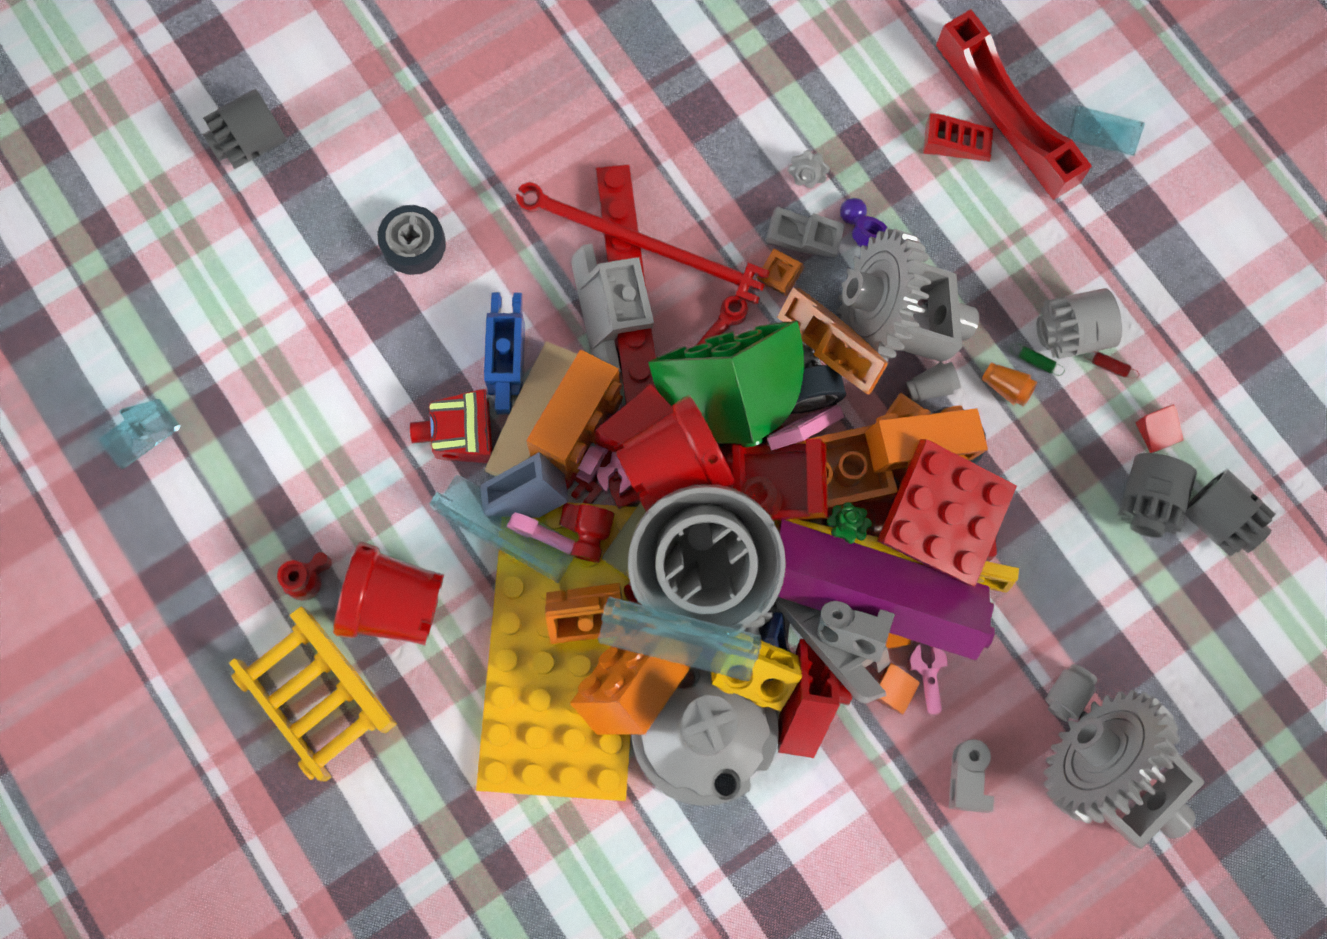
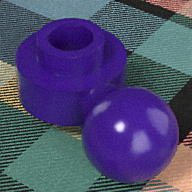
[840,197,888,247]

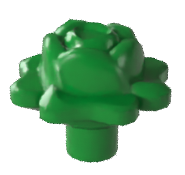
[827,502,872,544]

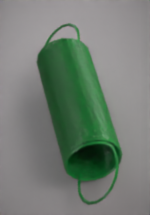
[1010,344,1065,376]

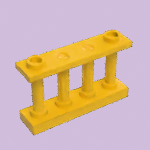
[229,606,397,782]

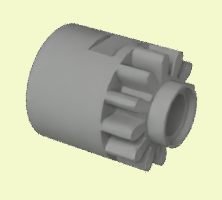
[1036,288,1122,359]

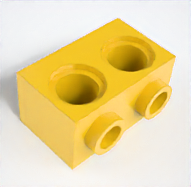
[710,632,802,712]

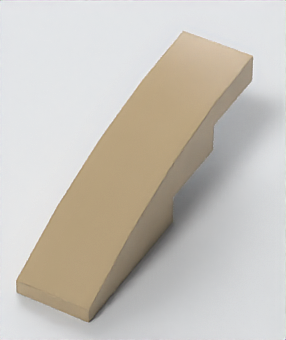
[485,341,577,476]

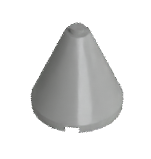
[628,484,785,641]

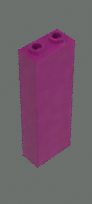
[777,520,995,661]

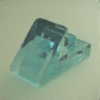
[98,399,181,470]

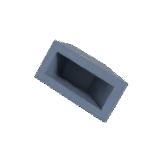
[481,452,569,518]

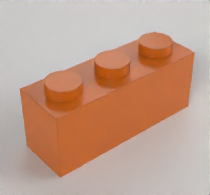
[865,405,988,473]

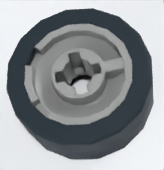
[377,205,446,275]
[791,365,846,414]

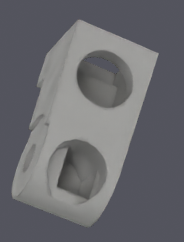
[817,601,895,663]
[949,739,994,813]

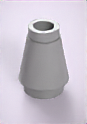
[905,362,961,401]

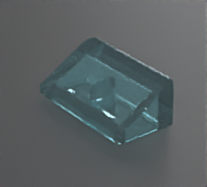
[1069,105,1145,156]

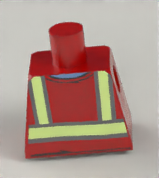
[410,389,493,463]

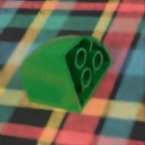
[648,321,804,448]

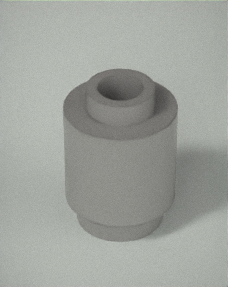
[1045,664,1098,721]

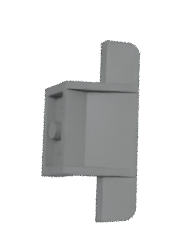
[571,244,654,372]
[775,597,890,703]

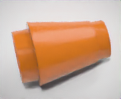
[982,362,1038,407]

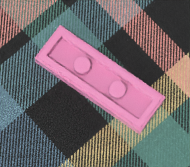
[767,405,844,450]

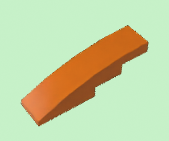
[777,288,888,394]

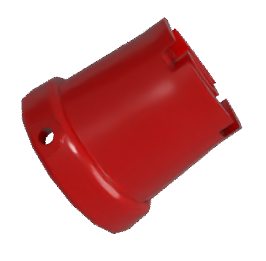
[614,395,735,512]
[333,541,444,646]

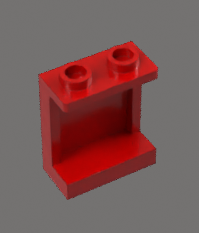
[727,438,828,520]

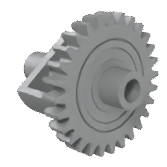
[836,228,979,362]
[1043,690,1205,849]

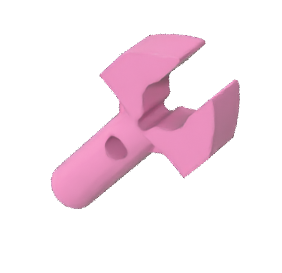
[576,444,609,483]
[597,452,632,496]
[507,512,575,554]
[908,644,948,715]

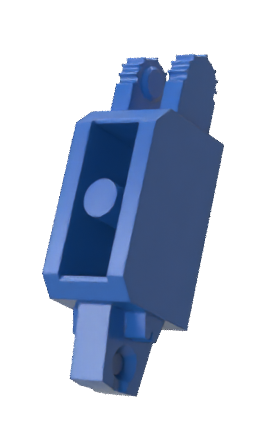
[484,292,525,415]

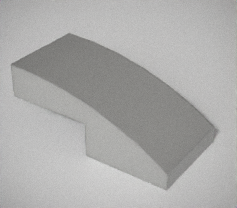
[765,207,845,257]

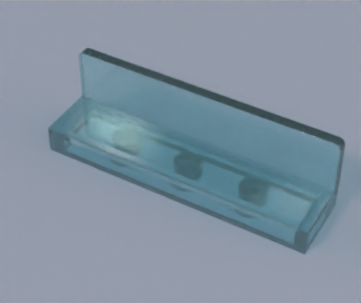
[429,475,574,583]
[599,597,761,681]

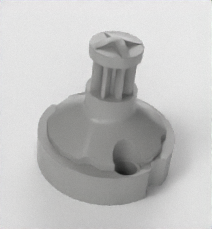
[632,657,778,806]

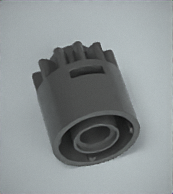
[202,88,287,169]
[1118,453,1197,538]
[1185,469,1276,557]

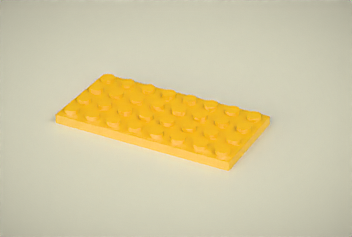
[476,502,640,801]

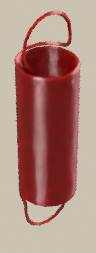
[1084,351,1140,379]

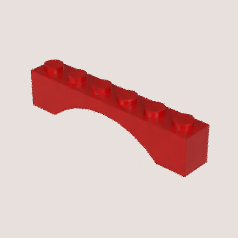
[936,9,1092,200]

